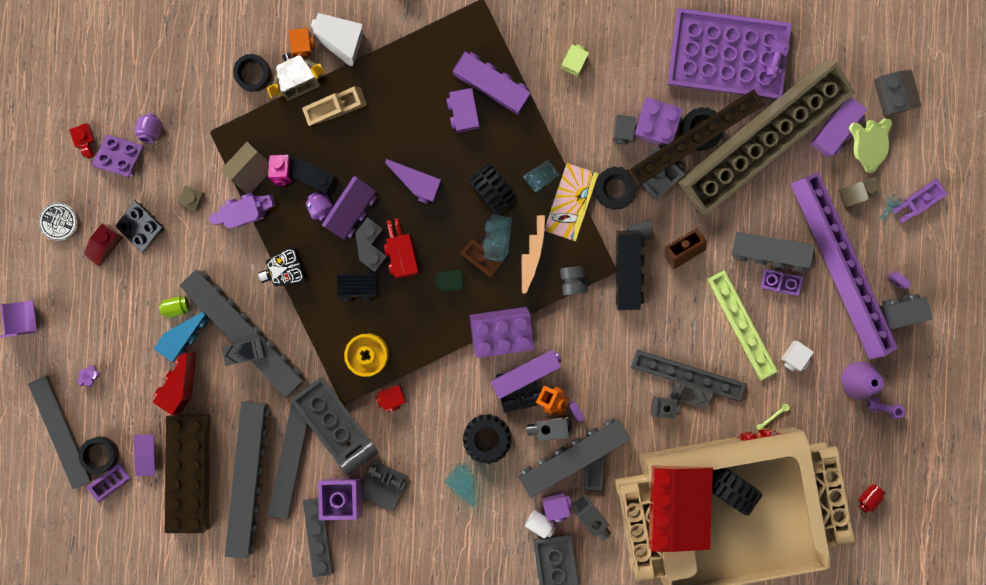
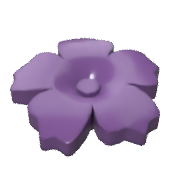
[78,366,100,387]

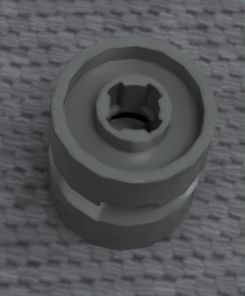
[560,266,588,296]

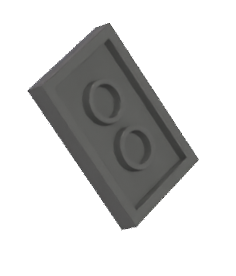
[533,534,578,585]

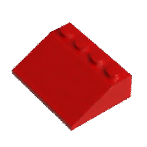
[649,465,713,552]

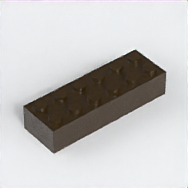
[165,414,210,533]

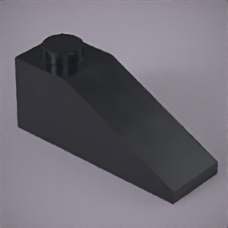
[284,153,337,195]

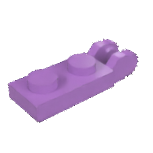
[892,179,948,223]

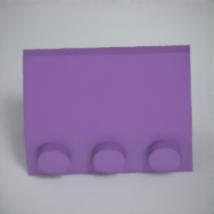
[322,176,378,240]

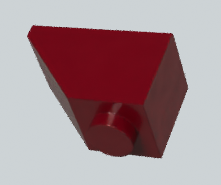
[84,223,123,266]

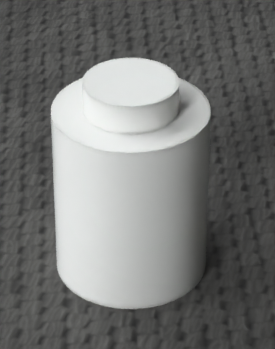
[525,510,555,539]

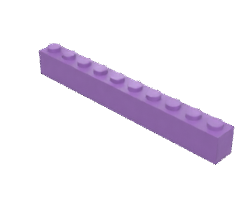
[791,172,898,359]

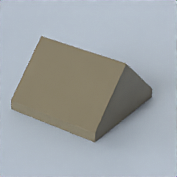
[221,142,269,194]

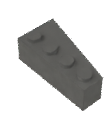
[732,232,814,272]

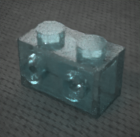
[483,214,512,262]

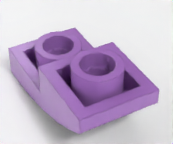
[760,269,803,296]
[134,434,156,476]

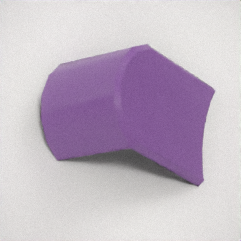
[0,300,37,338]

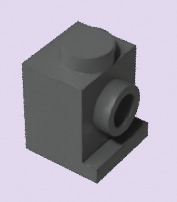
[650,396,680,419]

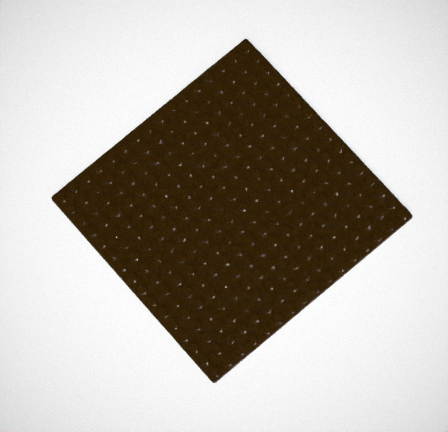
[210,0,616,405]

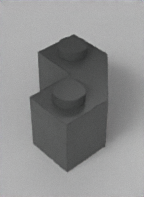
[356,218,389,272]

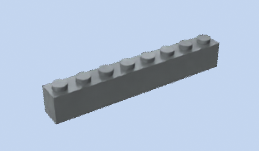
[179,270,305,397]
[224,401,270,559]

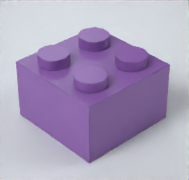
[634,97,683,147]
[318,478,363,520]

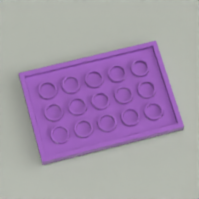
[667,8,792,100]

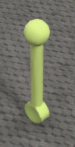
[756,404,790,431]

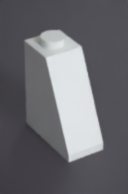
[311,13,363,66]

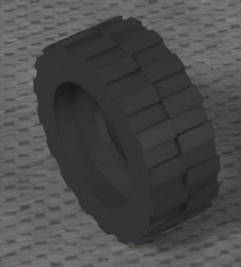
[680,107,723,151]
[594,166,638,210]

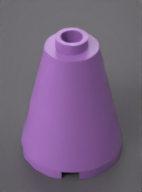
[841,361,884,400]

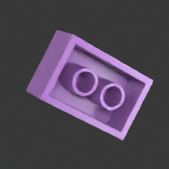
[469,307,534,358]

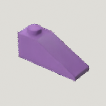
[385,159,442,205]

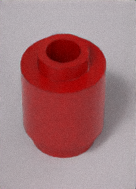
[857,484,886,513]

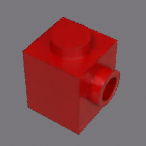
[375,384,407,412]

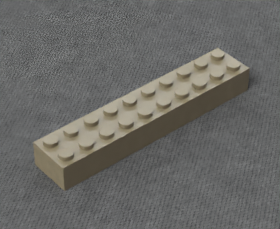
[677,60,855,215]

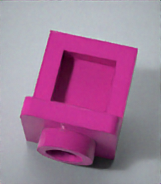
[268,155,292,186]

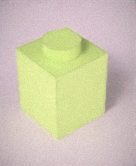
[561,44,589,77]

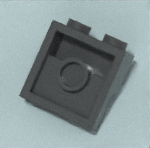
[642,145,686,200]

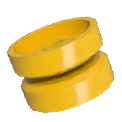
[344,334,389,377]

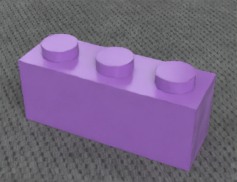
[810,97,867,158]

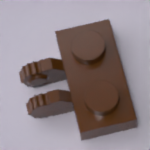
[460,234,503,278]

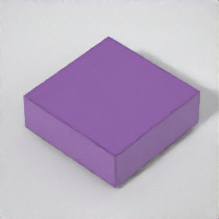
[887,271,912,289]
[568,401,585,422]

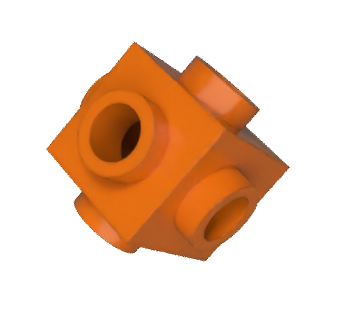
[536,386,570,416]

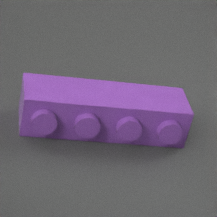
[453,52,531,115]

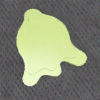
[849,118,892,173]

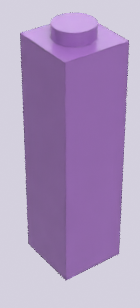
[490,349,562,399]

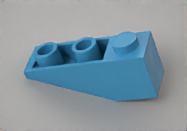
[153,312,208,362]

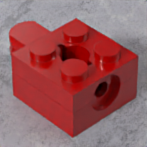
[384,218,420,279]

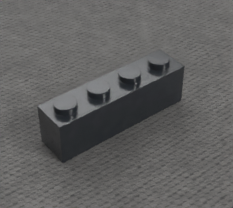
[616,230,645,310]

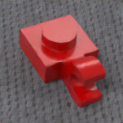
[69,123,95,159]

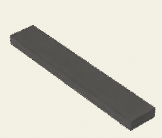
[631,349,747,402]
[28,376,92,489]
[268,403,307,519]

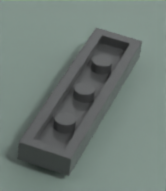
[303,498,333,577]

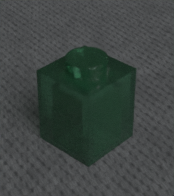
[435,270,463,292]

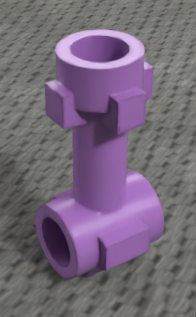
[766,40,789,78]
[867,397,905,419]

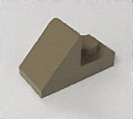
[838,176,883,207]

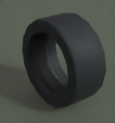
[233,54,272,92]
[78,436,119,474]

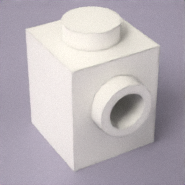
[780,341,814,372]

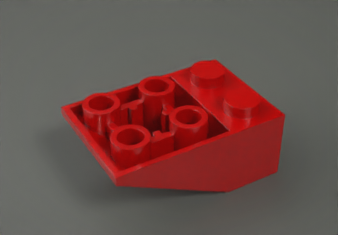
[152,352,197,415]

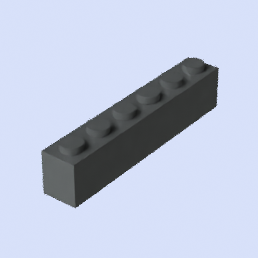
[519,418,631,498]

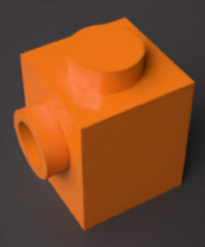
[288,28,316,59]

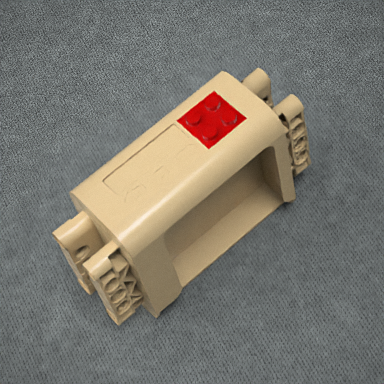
[615,427,854,585]

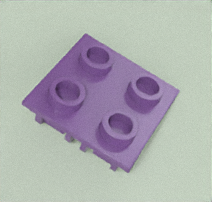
[92,135,143,178]

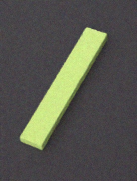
[707,270,778,381]

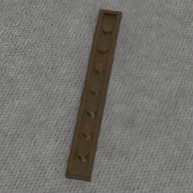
[627,89,764,187]

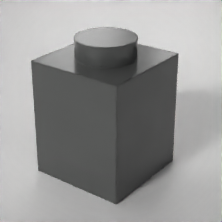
[612,115,636,145]

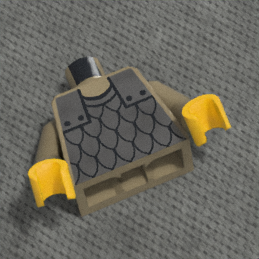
[267,52,326,101]

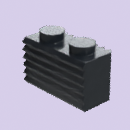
[337,274,378,302]

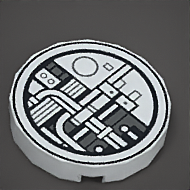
[39,203,79,241]

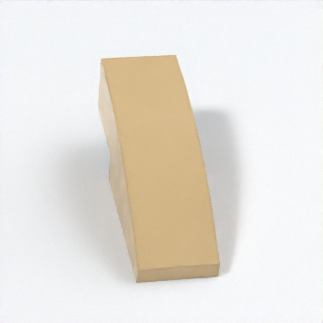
[302,86,367,126]

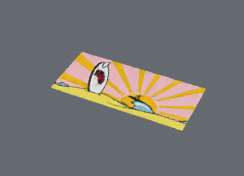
[544,163,598,241]

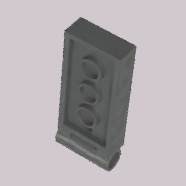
[290,377,378,476]

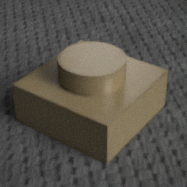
[178,186,204,210]

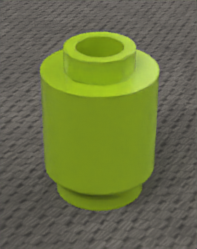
[159,296,190,319]

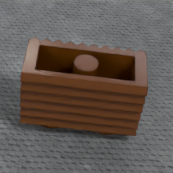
[665,228,707,269]

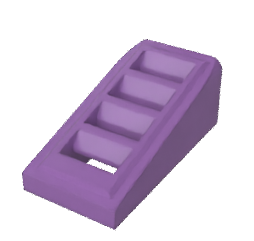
[87,463,131,503]

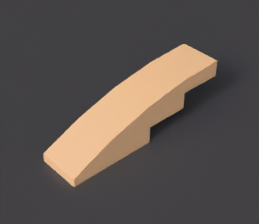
[522,215,545,294]

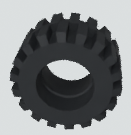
[469,164,518,216]
[463,414,511,464]
[712,468,763,515]

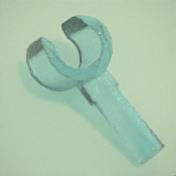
[880,194,901,221]

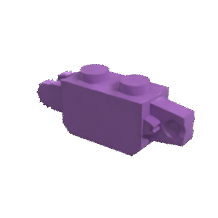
[209,193,276,228]

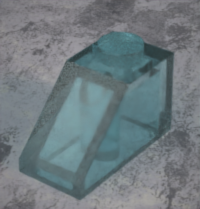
[443,463,476,507]

